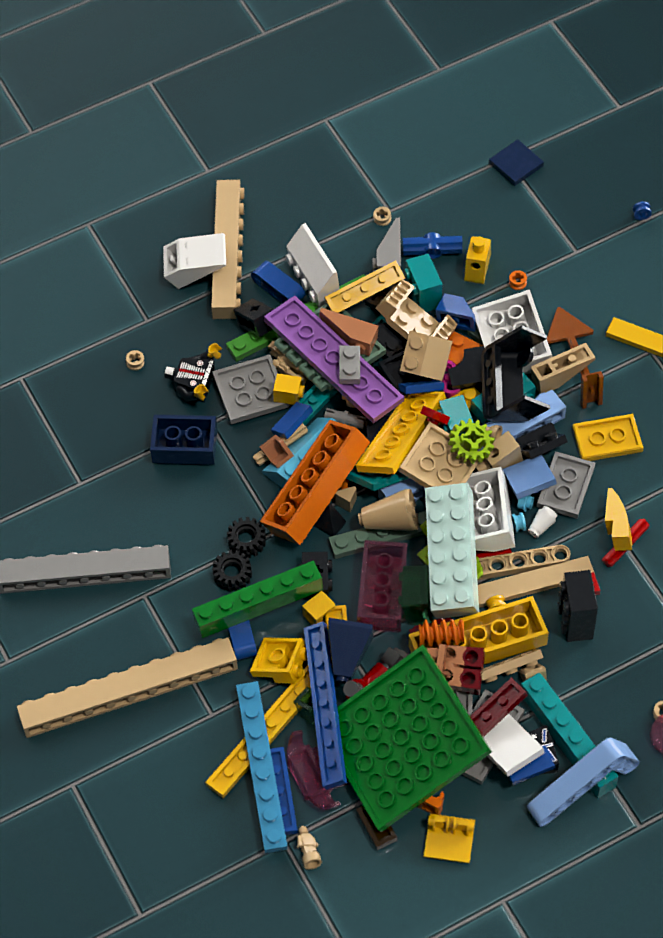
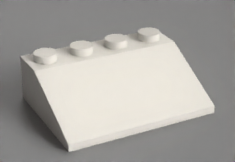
[472,290,552,374]
[466,466,515,552]

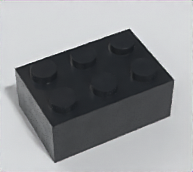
[557,570,598,642]

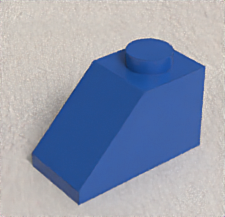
[436,293,476,332]

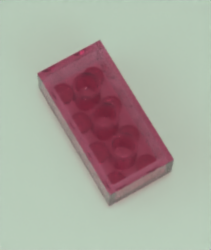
[357,540,408,632]

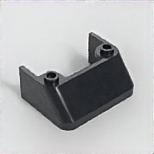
[481,325,550,422]

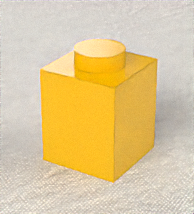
[273,373,305,405]

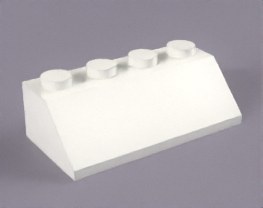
[285,223,340,308]

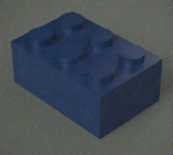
[150,415,218,465]

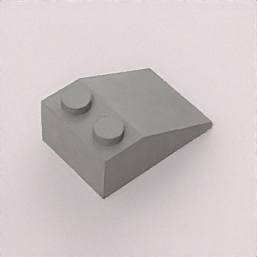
[373,217,401,290]

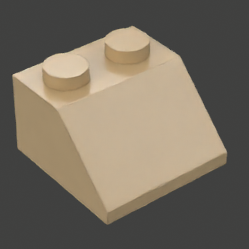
[400,331,453,381]

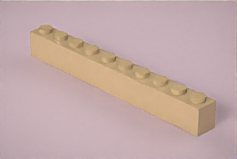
[17,637,238,738]

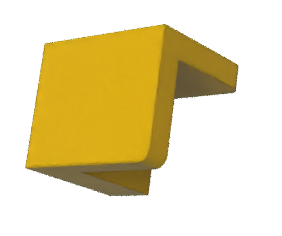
[302,591,335,625]

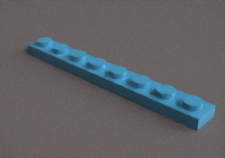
[236,681,288,853]

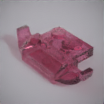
[287,730,349,810]

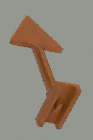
[547,307,604,409]

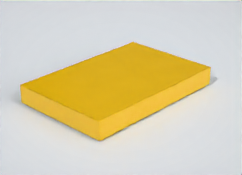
[572,414,643,461]

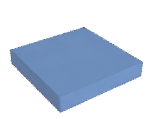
[502,455,557,499]

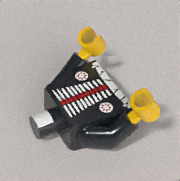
[165,343,222,403]

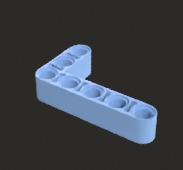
[526,738,640,827]

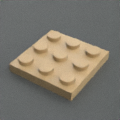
[398,422,479,488]

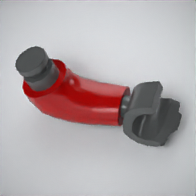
[343,647,408,699]

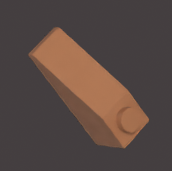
[319,308,379,356]

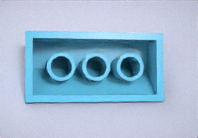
[262,417,337,488]

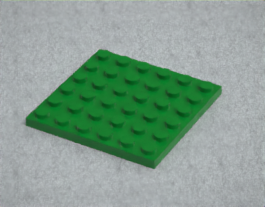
[337,645,492,832]

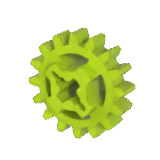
[448,418,495,464]

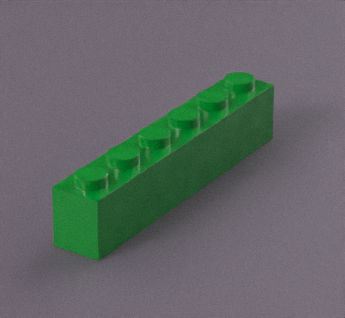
[192,560,323,638]

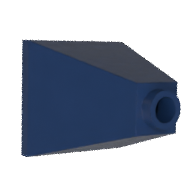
[328,618,374,683]

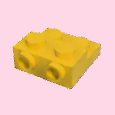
[250,638,307,684]

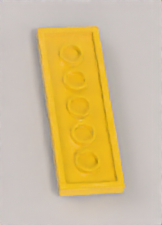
[355,391,446,475]

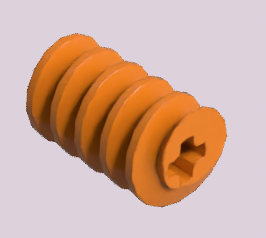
[419,619,464,648]

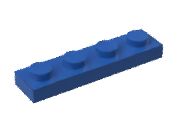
[270,747,298,835]

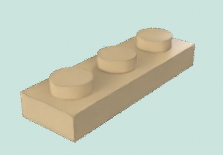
[482,649,543,683]

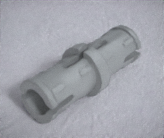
[324,408,366,430]

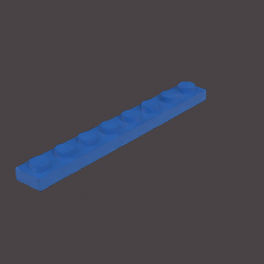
[304,621,347,790]

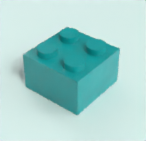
[403,253,442,312]

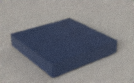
[489,139,544,186]

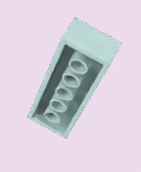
[425,483,479,619]

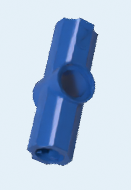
[403,232,463,259]

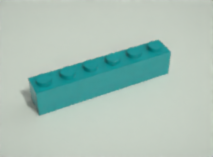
[521,672,619,798]

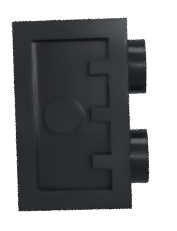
[516,423,568,459]

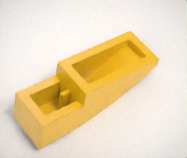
[605,488,632,551]

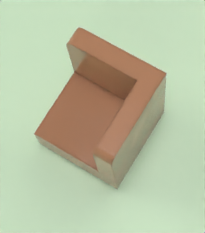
[259,435,294,468]

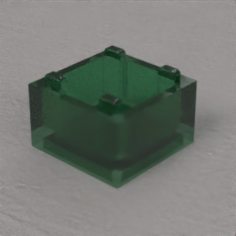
[398,565,435,625]

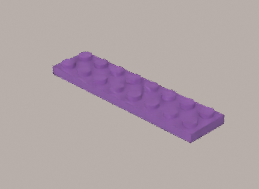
[264,296,404,423]

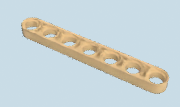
[425,545,570,586]

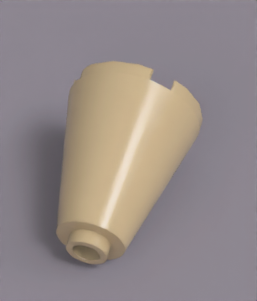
[358,489,419,531]

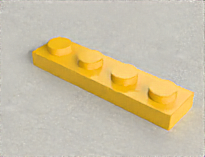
[324,260,405,313]

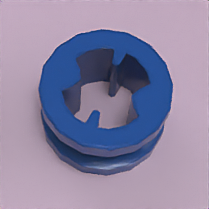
[633,202,652,220]

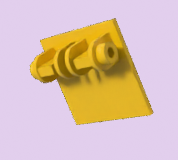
[424,814,475,863]

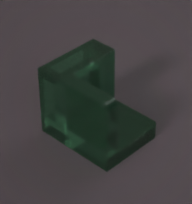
[293,687,315,725]

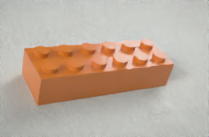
[259,420,370,545]

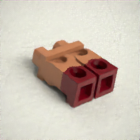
[427,644,485,696]

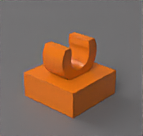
[418,792,444,815]

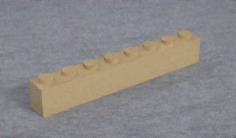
[211,180,245,319]

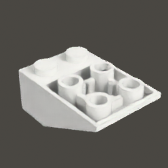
[163,233,226,289]

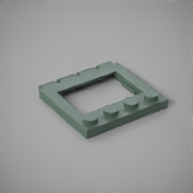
[274,303,386,392]

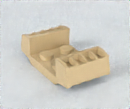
[376,279,458,340]

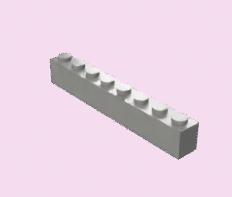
[0,545,171,594]

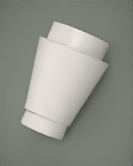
[528,506,557,538]

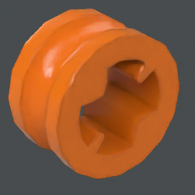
[509,270,527,290]

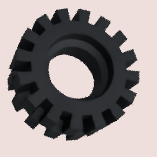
[227,517,266,558]
[212,550,252,592]

